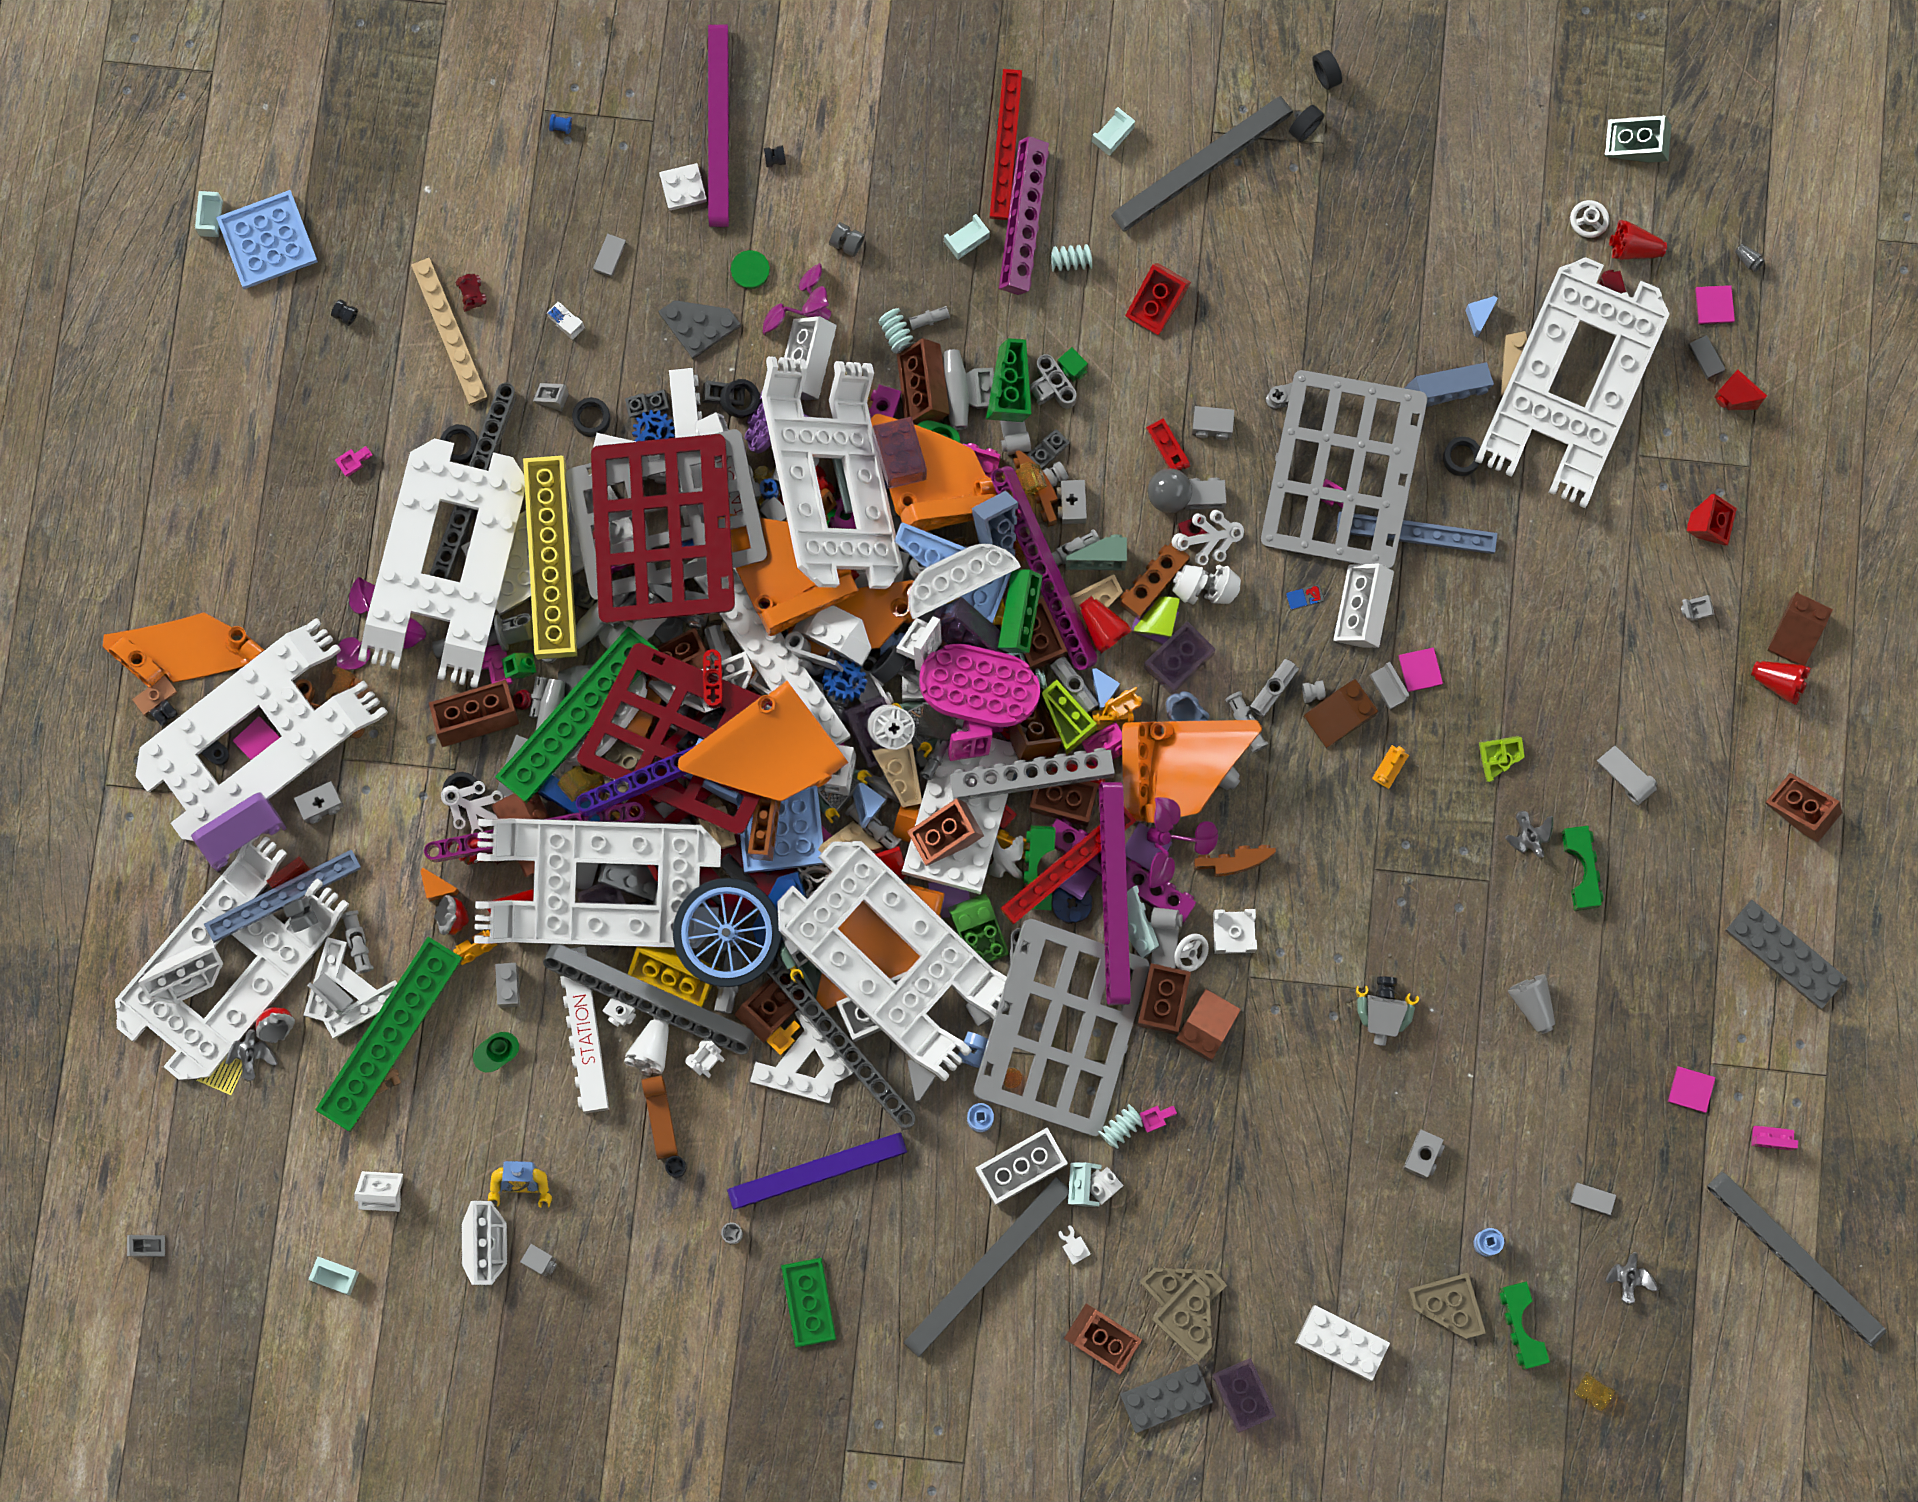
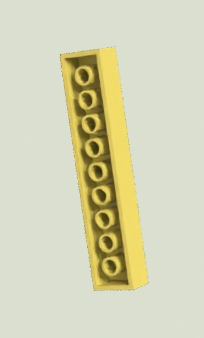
[523,456,578,659]

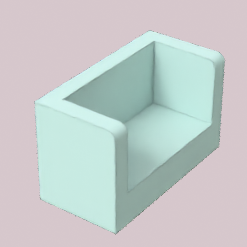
[1092,107,1135,156]
[195,191,223,237]
[944,214,990,260]
[1068,1162,1102,1207]
[309,1257,359,1295]

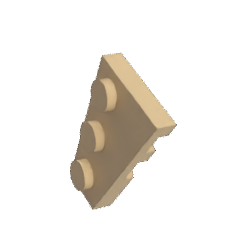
[1500,331,1527,397]
[1060,574,1123,630]
[872,743,922,807]
[818,821,883,853]

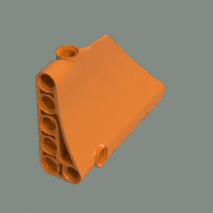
[871,414,997,532]
[718,514,859,636]
[678,681,849,801]
[1122,720,1262,823]
[816,883,945,1010]

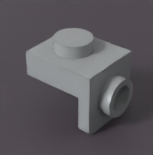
[1681,595,1715,621]

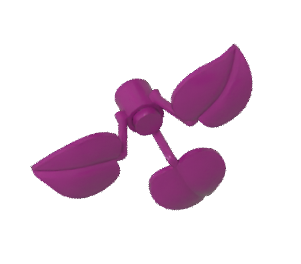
[763,263,831,336]
[336,577,426,670]
[1147,797,1218,888]

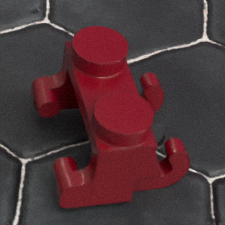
[455,274,487,312]

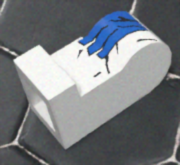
[546,302,585,340]

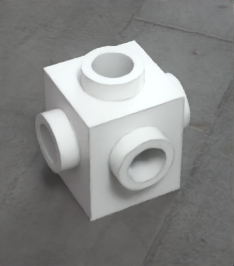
[603,998,636,1027]
[1090,1167,1123,1205]

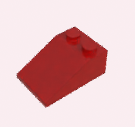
[1125,263,1191,335]

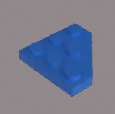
[752,871,807,946]

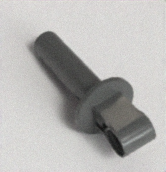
[432,613,534,659]

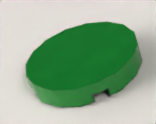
[731,250,770,290]

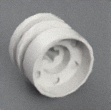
[868,705,915,750]

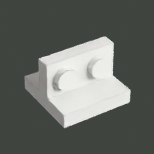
[897,616,942,671]
[354,1171,403,1212]

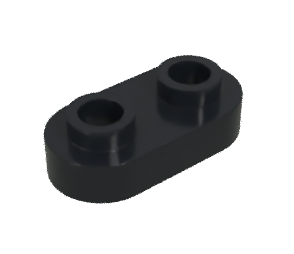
[201,740,229,765]

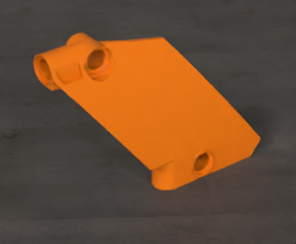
[788,579,916,660]
[103,612,265,688]

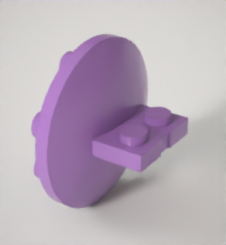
[744,390,809,453]

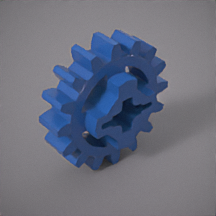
[632,410,675,442]
[822,660,867,703]

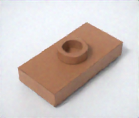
[132,676,178,716]

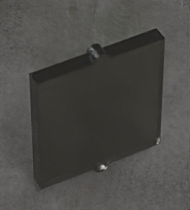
[917,704,957,741]

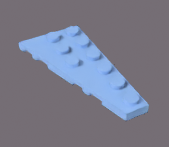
[894,522,1011,623]

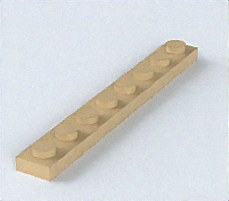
[411,258,488,406]

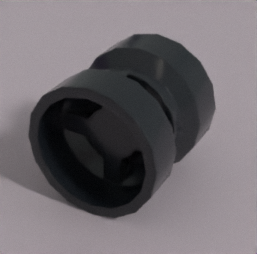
[764,145,786,167]
[331,299,358,326]
[149,699,178,727]
[1376,976,1397,999]
[665,1156,687,1178]

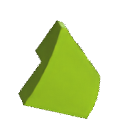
[1133,597,1180,638]
[1479,736,1524,782]

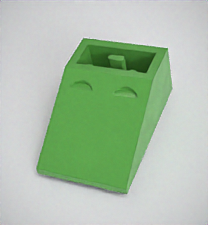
[948,893,1009,963]

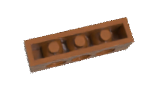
[1120,542,1190,619]
[748,796,781,861]

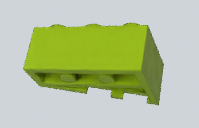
[1042,680,1097,755]

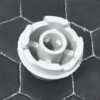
[1173,565,1208,605]
[1204,565,1241,604]

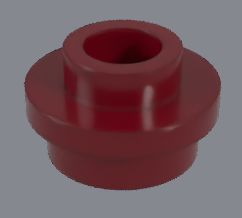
[513,690,532,710]

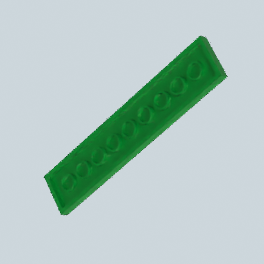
[495,626,659,804]
[315,936,463,1132]

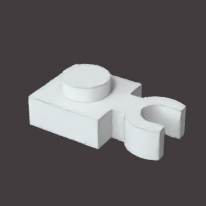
[1058,1226,1091,1265]

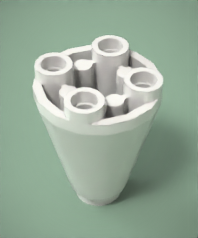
[624,1017,669,1076]

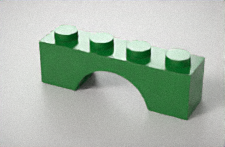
[1024,825,1056,910]
[1561,826,1604,911]
[1498,1281,1550,1369]

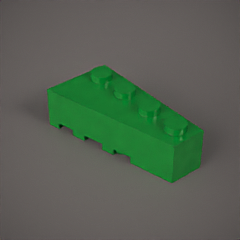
[986,338,1031,422]

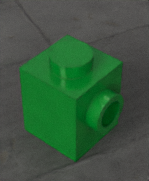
[1057,347,1088,382]
[502,653,536,678]

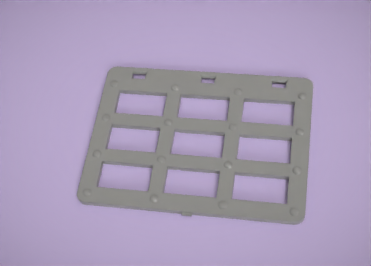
[1261,370,1427,569]
[565,429,768,600]
[974,919,1150,1136]

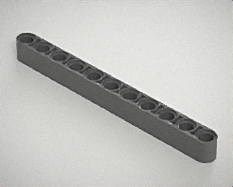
[1111,96,1293,232]
[430,382,517,580]
[543,944,755,1055]
[765,956,915,1130]
[1707,1171,1887,1347]
[904,1177,1069,1357]

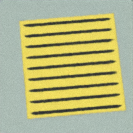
[197,1057,243,1095]

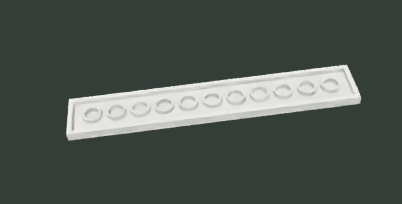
[688,559,851,745]

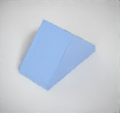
[1465,296,1498,337]
[1091,668,1120,710]
[853,783,886,828]

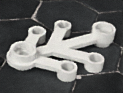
[1172,510,1244,565]
[441,781,503,834]

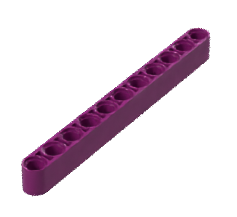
[708,24,729,227]
[991,466,1097,670]
[1099,782,1131,1005]
[424,802,645,863]

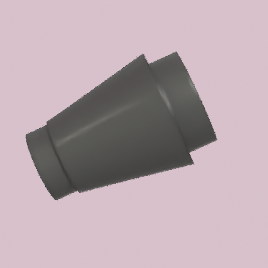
[1735,244,1765,272]

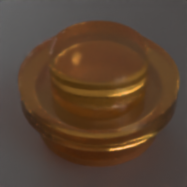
[1003,1068,1022,1089]

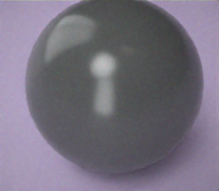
[1147,468,1192,513]

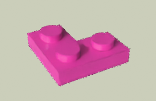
[481,645,513,685]

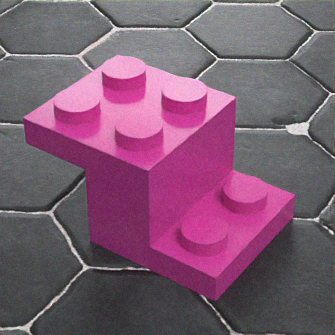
[948,720,1004,761]

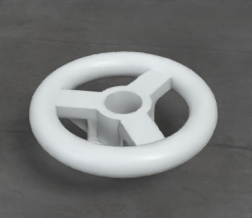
[1570,200,1609,238]
[1174,934,1208,972]

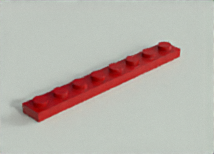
[989,69,1022,220]
[1000,806,1136,924]

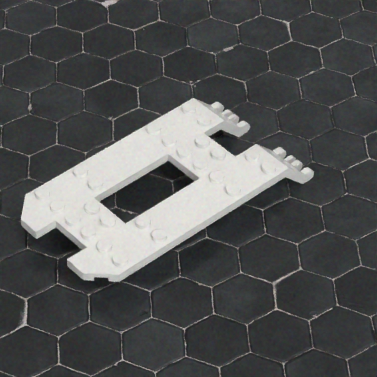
[1475,257,1669,508]
[761,356,903,589]
[358,438,525,688]
[136,618,388,841]
[474,818,721,948]
[115,835,349,1080]
[778,841,1011,1081]

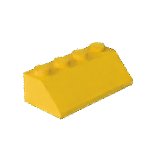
[628,946,719,1007]

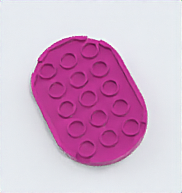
[919,644,1040,727]

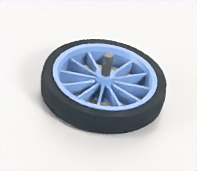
[673,878,782,987]

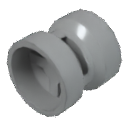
[1042,462,1069,487]
[1302,680,1326,703]
[721,1223,743,1244]

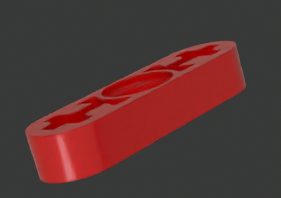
[703,649,723,709]

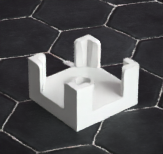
[825,744,856,796]
[1213,909,1257,954]

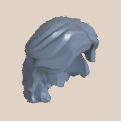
[1166,691,1209,721]

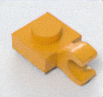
[766,1020,801,1055]

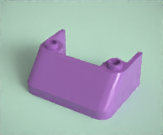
[191,792,287,872]

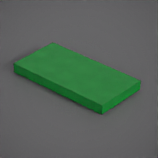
[781,1258,836,1348]

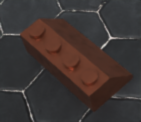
[896,338,950,425]
[429,680,520,747]
[492,792,550,877]

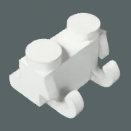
[685,1039,725,1078]

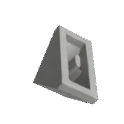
[533,383,569,412]
[907,1060,936,1103]
[127,1235,165,1258]

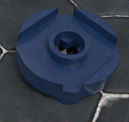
[1052,887,1092,924]

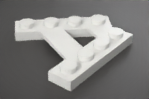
[304,937,397,1039]
[750,1006,853,1104]

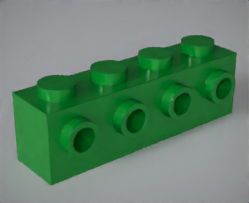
[998,570,1043,653]

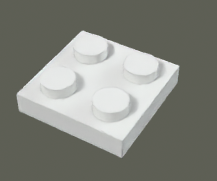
[659,163,707,211]

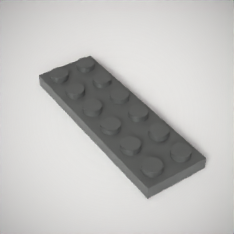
[1725,899,1847,1010]

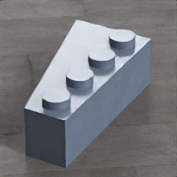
[1404,362,1494,407]
[972,491,1018,557]

